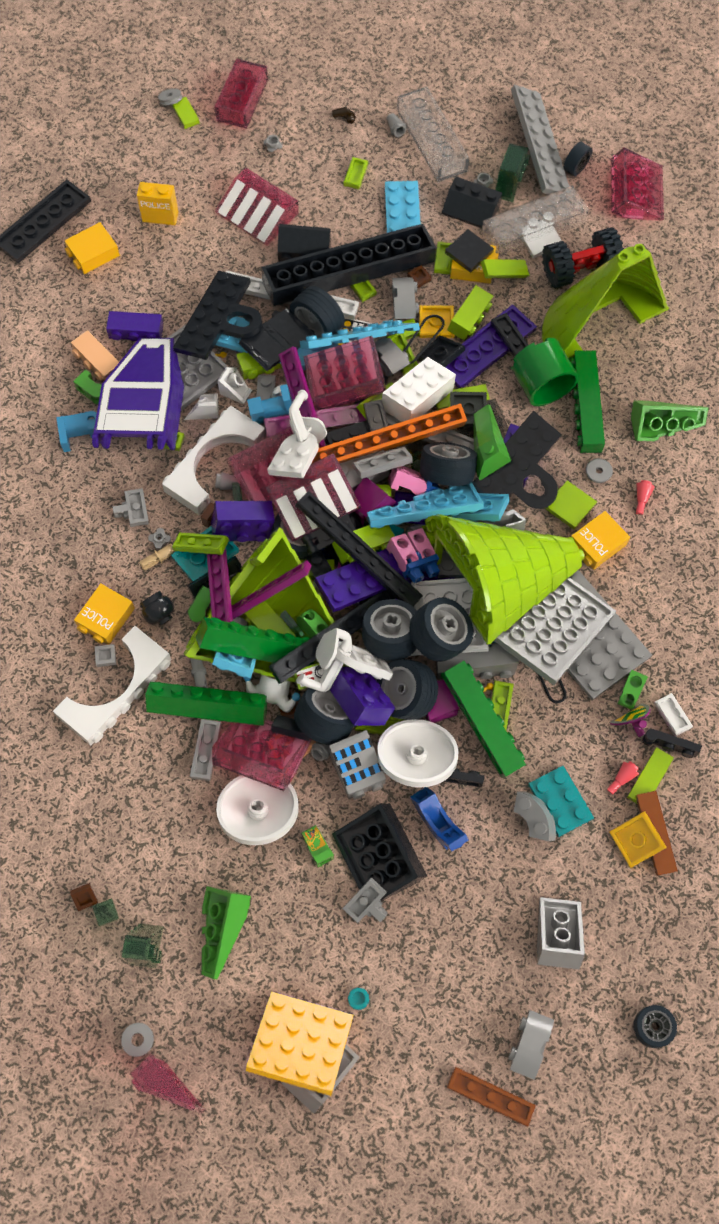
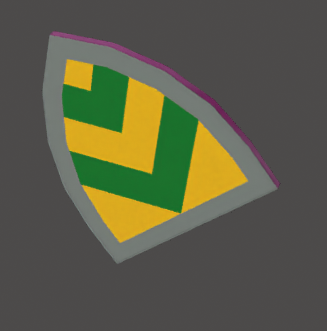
[609,704,651,737]

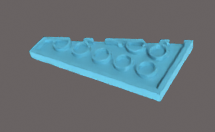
[300,320,420,349]
[367,483,484,528]

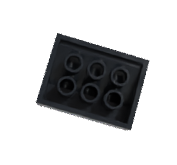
[332,803,428,901]

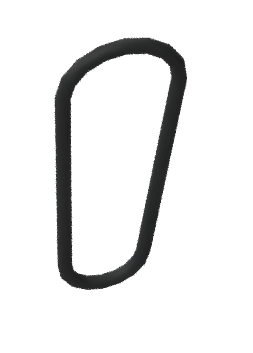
[403,315,445,364]

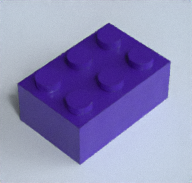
[211,501,275,542]
[329,667,395,726]

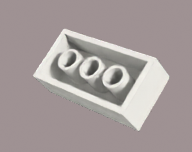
[382,357,456,422]

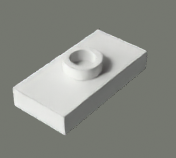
[654,693,693,736]

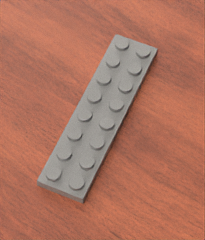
[511,85,572,199]

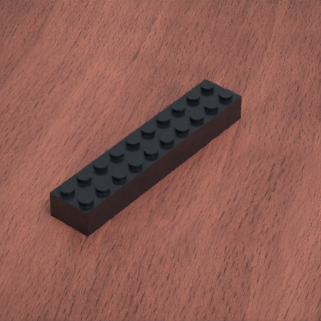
[261,223,436,307]

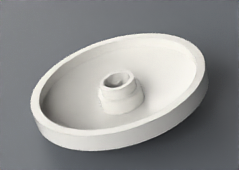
[377,719,459,787]
[216,771,299,845]

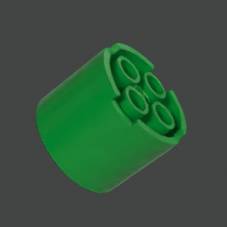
[511,338,579,407]

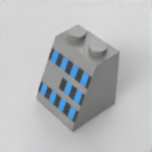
[329,730,386,800]

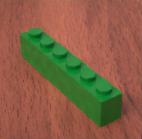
[570,350,605,453]
[196,617,314,666]
[440,661,526,778]
[145,681,267,726]

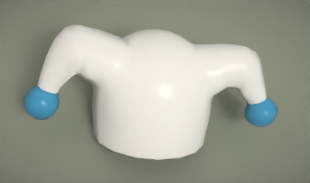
[243,675,301,713]

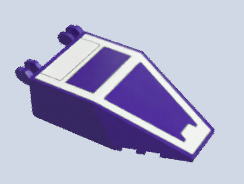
[92,338,184,450]

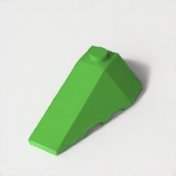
[631,400,709,441]
[474,404,511,480]
[201,886,251,980]

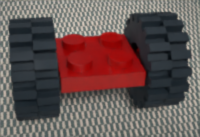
[542,227,624,288]

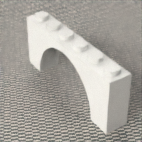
[162,405,266,515]
[53,626,171,746]

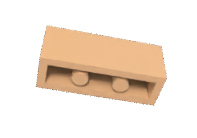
[71,330,119,382]

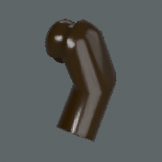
[332,107,356,124]

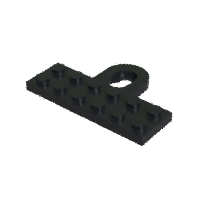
[173,270,263,360]
[472,410,562,509]

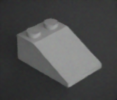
[537,897,585,969]
[281,1045,360,1114]

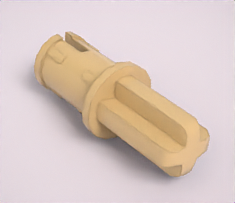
[139,543,176,571]

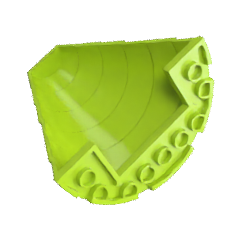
[542,244,669,360]
[421,514,585,645]
[184,527,349,682]

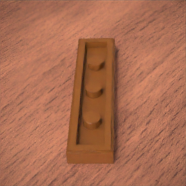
[635,791,678,876]
[446,1067,536,1127]

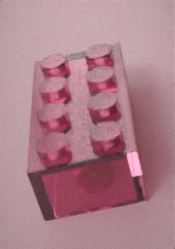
[215,58,268,129]

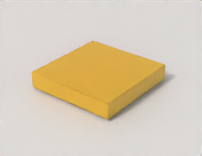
[419,305,455,338]
[609,811,667,868]

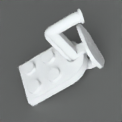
[267,390,327,478]
[296,628,393,692]

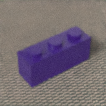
[106,311,164,341]

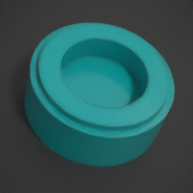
[348,988,369,1010]

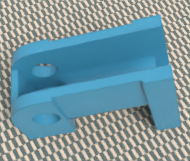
[247,384,293,424]
[56,411,97,452]

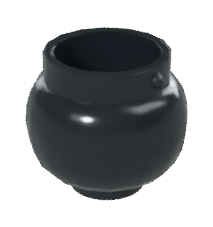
[139,591,174,626]

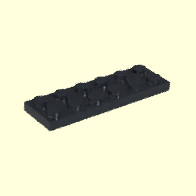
[0,179,91,263]

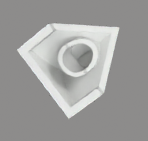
[218,367,252,404]
[184,393,219,420]

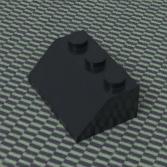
[442,176,502,230]
[277,224,331,262]

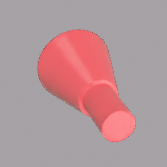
[636,480,655,515]
[607,761,639,795]

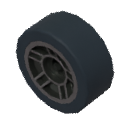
[563,141,593,177]
[634,1005,677,1048]

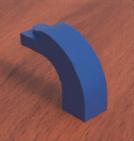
[410,787,469,851]

